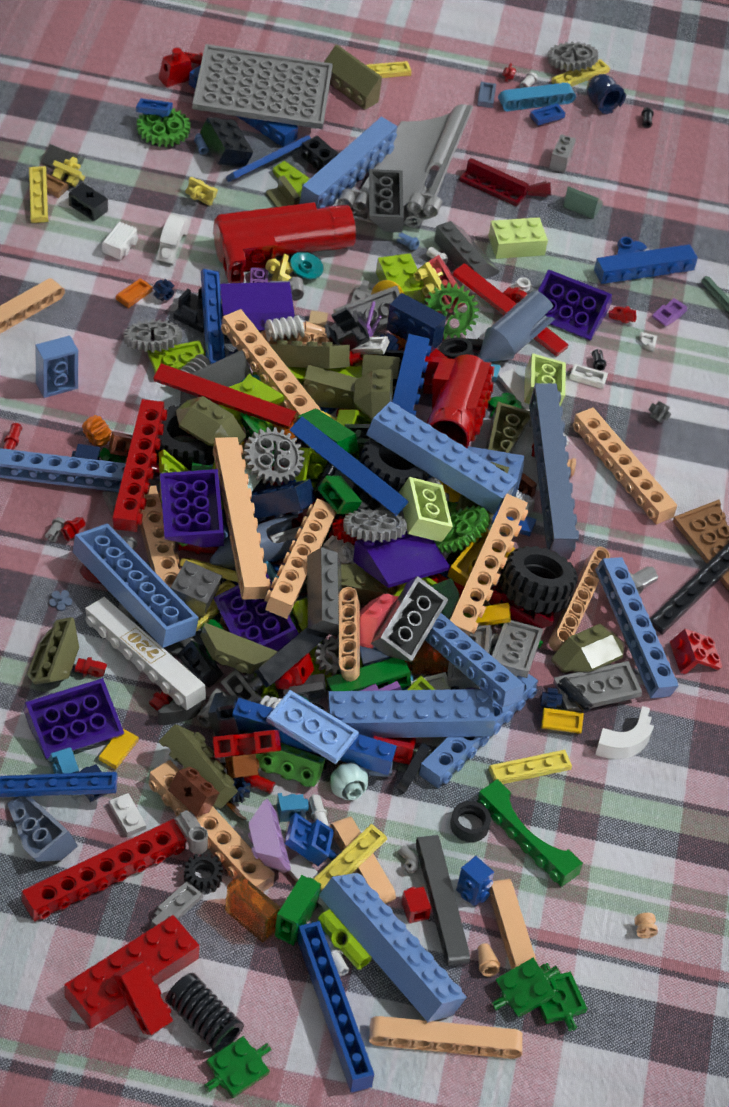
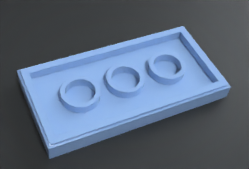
[266,690,359,764]

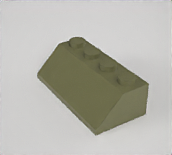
[324,44,382,110]

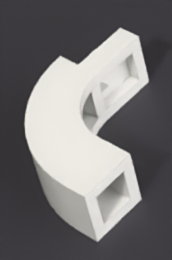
[156,214,191,264]
[595,706,654,759]

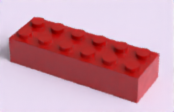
[64,915,200,1029]

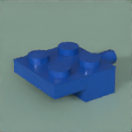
[284,813,339,867]

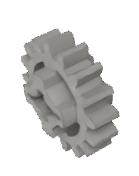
[314,636,352,676]

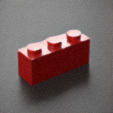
[113,961,173,1035]

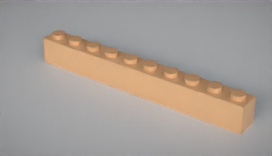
[213,437,270,600]

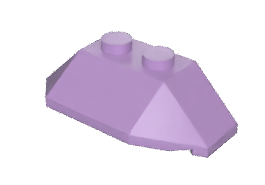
[248,799,291,873]

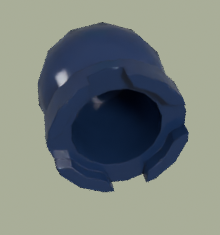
[586,74,626,114]

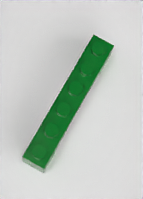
[477,779,583,887]

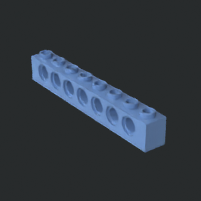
[0,448,150,492]
[595,557,679,699]
[425,613,525,707]
[419,674,538,788]

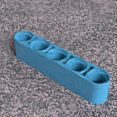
[498,83,576,111]

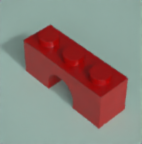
[213,730,281,758]

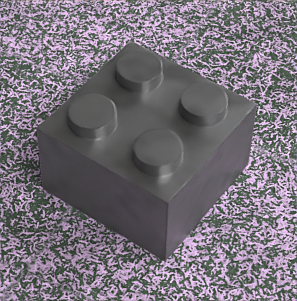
[171,560,222,617]

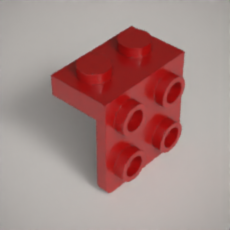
[670,629,722,674]

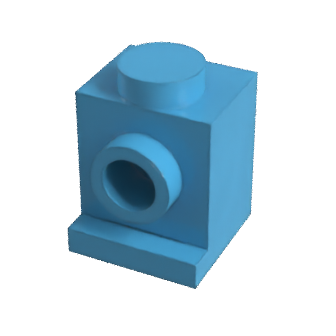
[48,747,79,774]
[276,793,309,822]

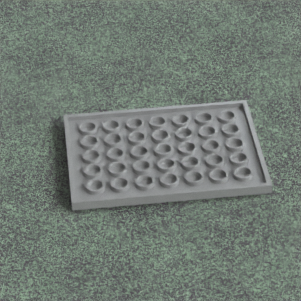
[192,44,333,129]

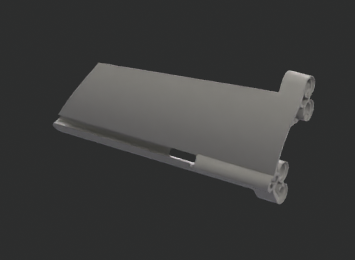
[337,104,473,228]

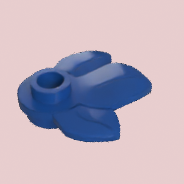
[617,237,647,255]

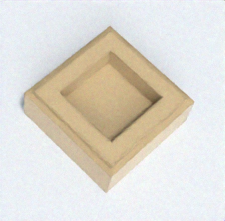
[309,310,328,328]

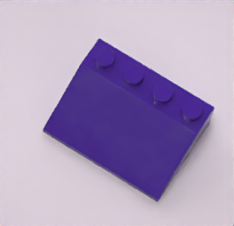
[538,269,612,341]
[220,282,295,336]
[160,469,224,547]
[353,529,450,588]
[213,574,299,651]
[23,678,125,760]

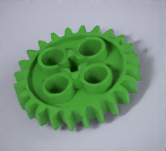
[137,108,190,147]
[424,282,479,340]
[433,505,491,553]

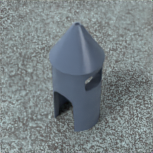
[479,290,555,362]
[210,513,299,571]

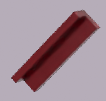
[459,158,529,207]

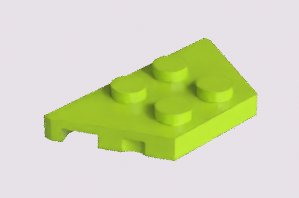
[219,377,284,420]

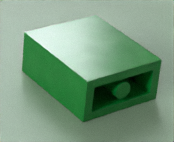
[274,875,321,946]

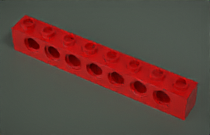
[113,399,167,532]
[22,819,186,922]

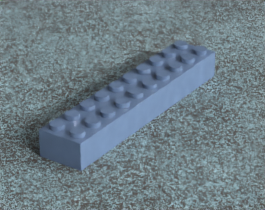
[529,383,579,559]

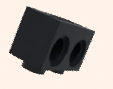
[301,136,339,171]
[178,641,224,687]

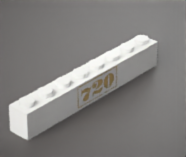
[85,597,206,710]

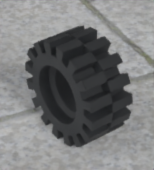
[184,852,223,894]

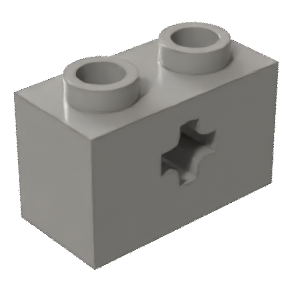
[549,134,576,173]

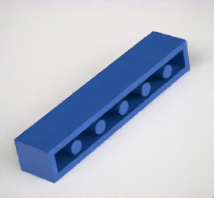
[594,244,698,284]
[392,334,432,416]

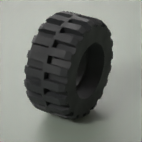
[155,404,214,471]
[358,438,430,493]
[500,546,578,614]

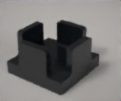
[173,287,204,333]
[325,307,370,350]
[208,692,246,737]

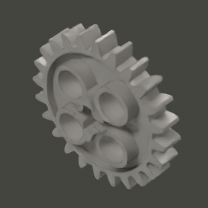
[547,41,598,71]
[123,319,182,352]
[242,427,305,486]
[343,508,407,542]

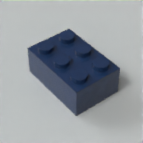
[386,293,446,354]
[251,479,316,521]

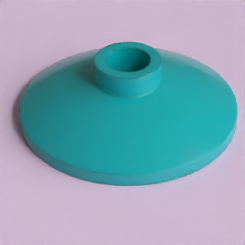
[290,252,324,279]

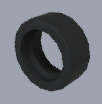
[439,337,473,359]
[450,801,491,842]

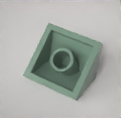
[563,186,604,219]

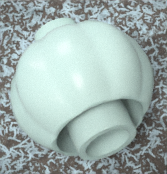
[330,763,368,800]

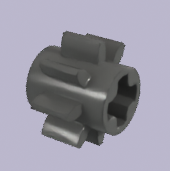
[648,401,671,423]

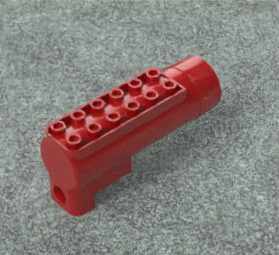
[213,202,356,283]
[424,354,494,448]

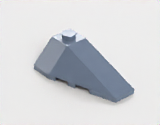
[7,796,78,862]

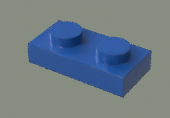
[136,98,173,117]
[529,103,566,126]

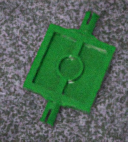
[491,957,560,1018]
[538,963,588,1032]
[204,1036,272,1098]

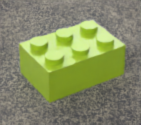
[376,253,425,304]

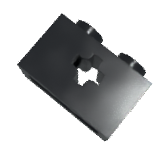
[69,183,108,221]

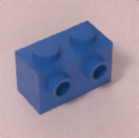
[456,856,494,907]

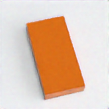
[116,278,153,308]

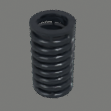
[165,973,244,1053]

